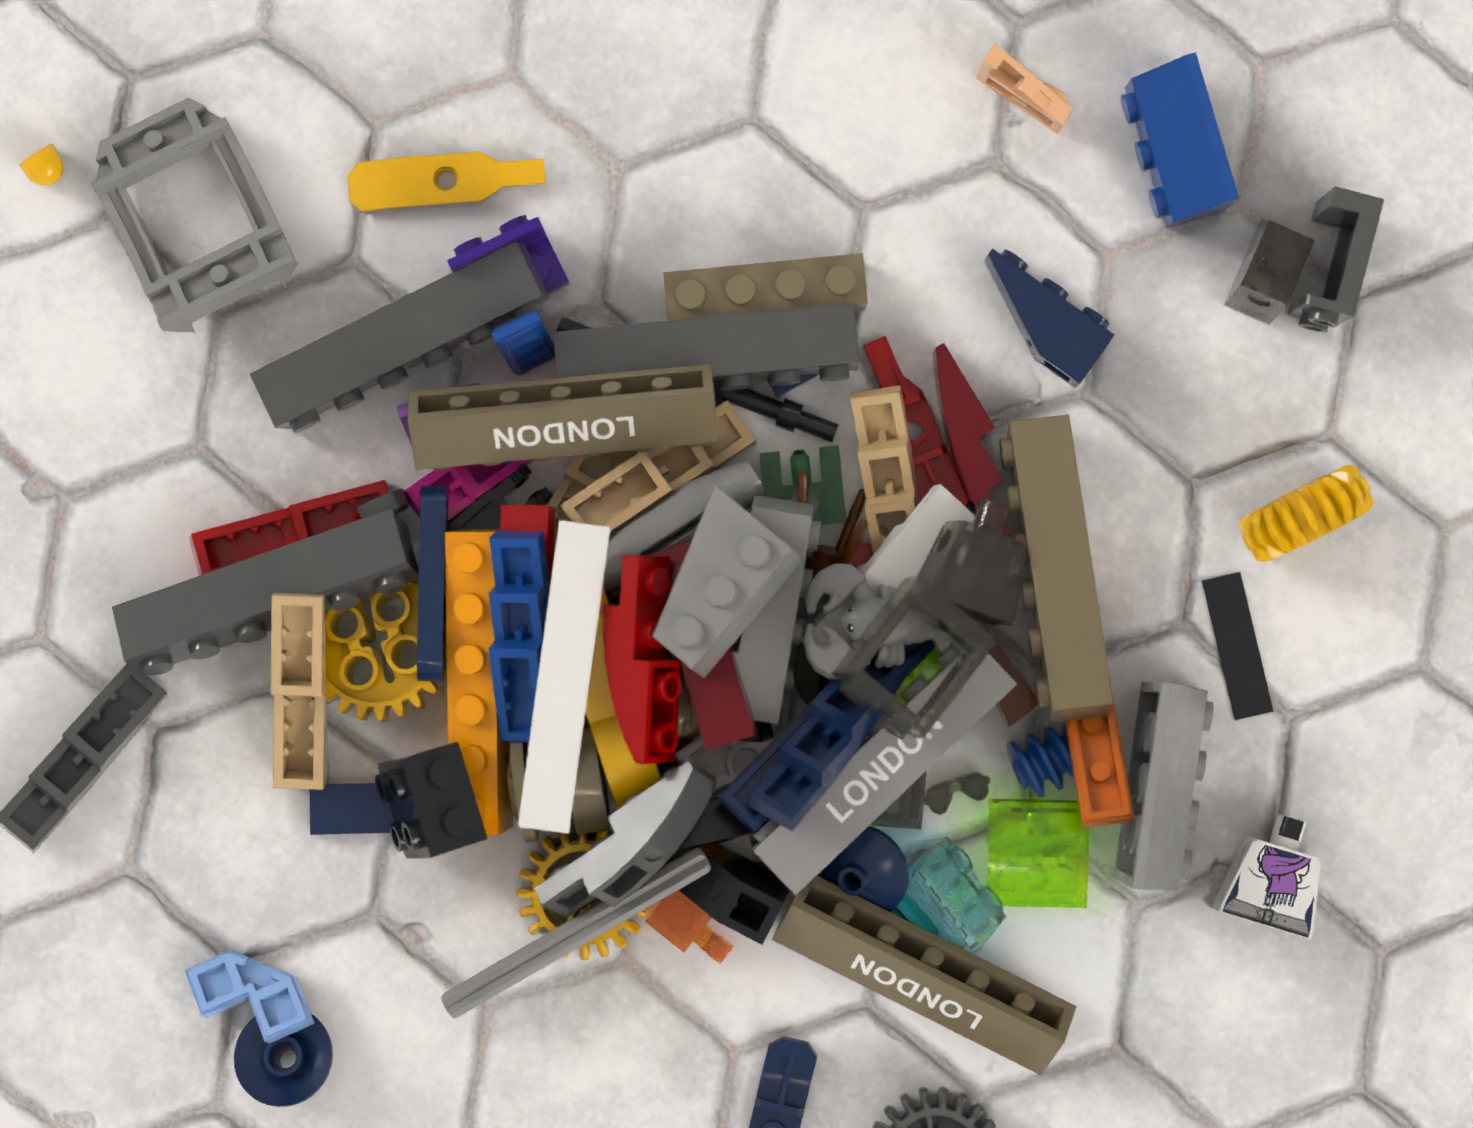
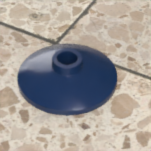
[817,826,909,912]
[234,1014,333,1107]

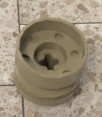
[507,728,611,843]

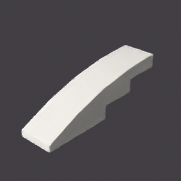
[800,484,976,647]

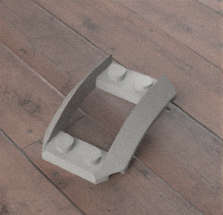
[91,97,298,332]

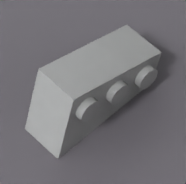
[653,485,803,678]

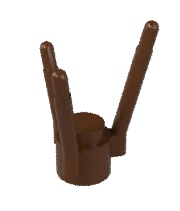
[797,471,868,580]

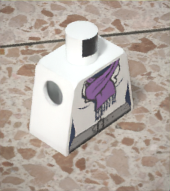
[1212,814,1321,940]

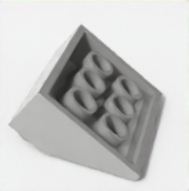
[1113,682,1214,890]

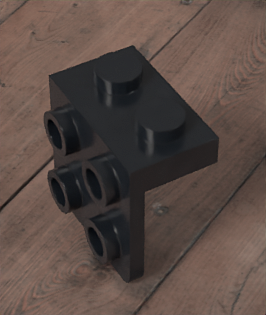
[375,742,488,859]

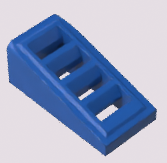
[491,310,555,375]

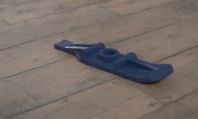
[749,1036,817,1128]

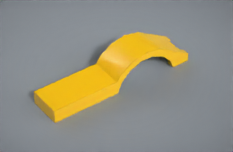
[585,609,661,809]

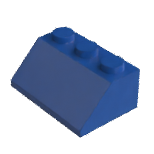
[1121,52,1239,229]

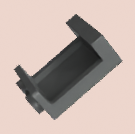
[1288,186,1384,332]

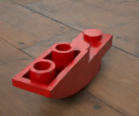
[603,555,681,764]

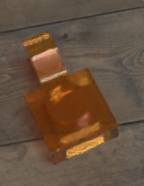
[645,890,734,964]

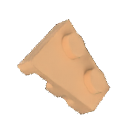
[976,44,1073,134]

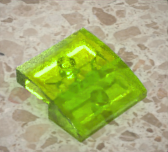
[986,798,1089,908]

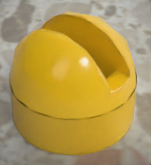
[19,144,64,186]

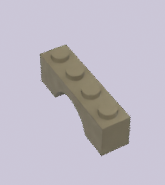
[663,253,868,321]

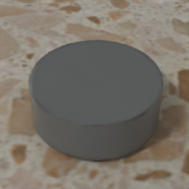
[357,488,410,519]

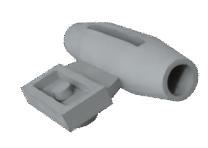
[603,458,766,596]

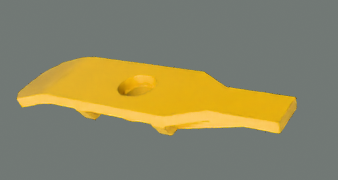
[348,151,546,212]

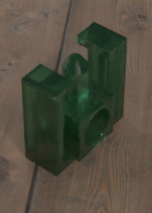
[759,445,847,526]

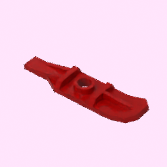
[863,336,969,508]

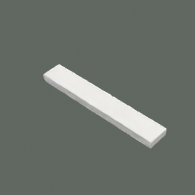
[518,520,610,834]

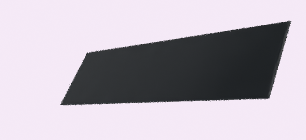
[1202,572,1273,720]

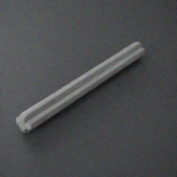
[441,847,711,1018]

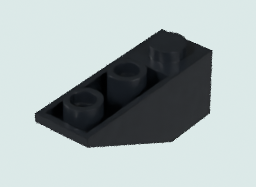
[662,843,790,945]

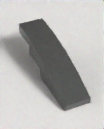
[0,664,167,853]

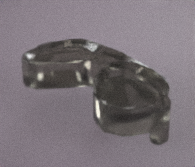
[922,771,990,815]

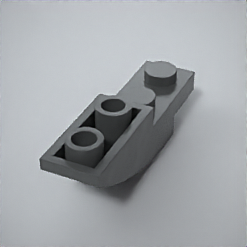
[534,761,717,918]

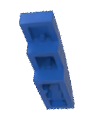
[488,531,550,742]

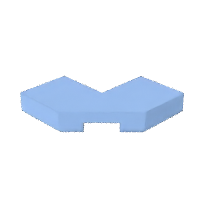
[185,950,315,1044]

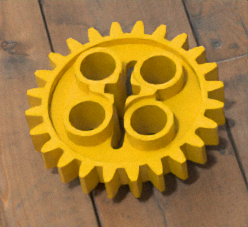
[325,579,447,722]

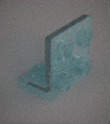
[907,836,1006,952]

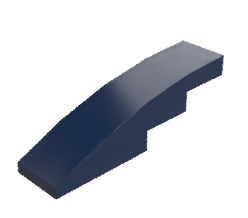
[750,649,912,831]

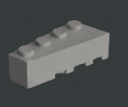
[732,495,821,724]

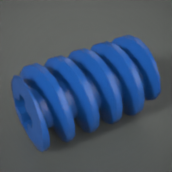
[1006,721,1074,798]

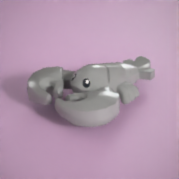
[804,564,956,679]

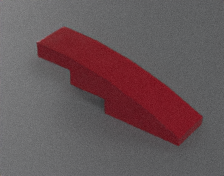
[932,343,1013,547]

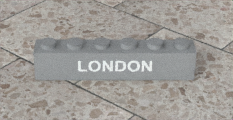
[751,640,1017,896]

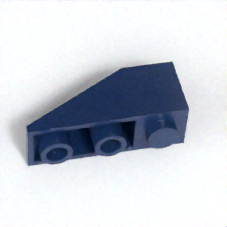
[984,248,1115,388]

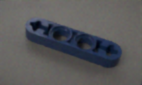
[417,486,448,681]

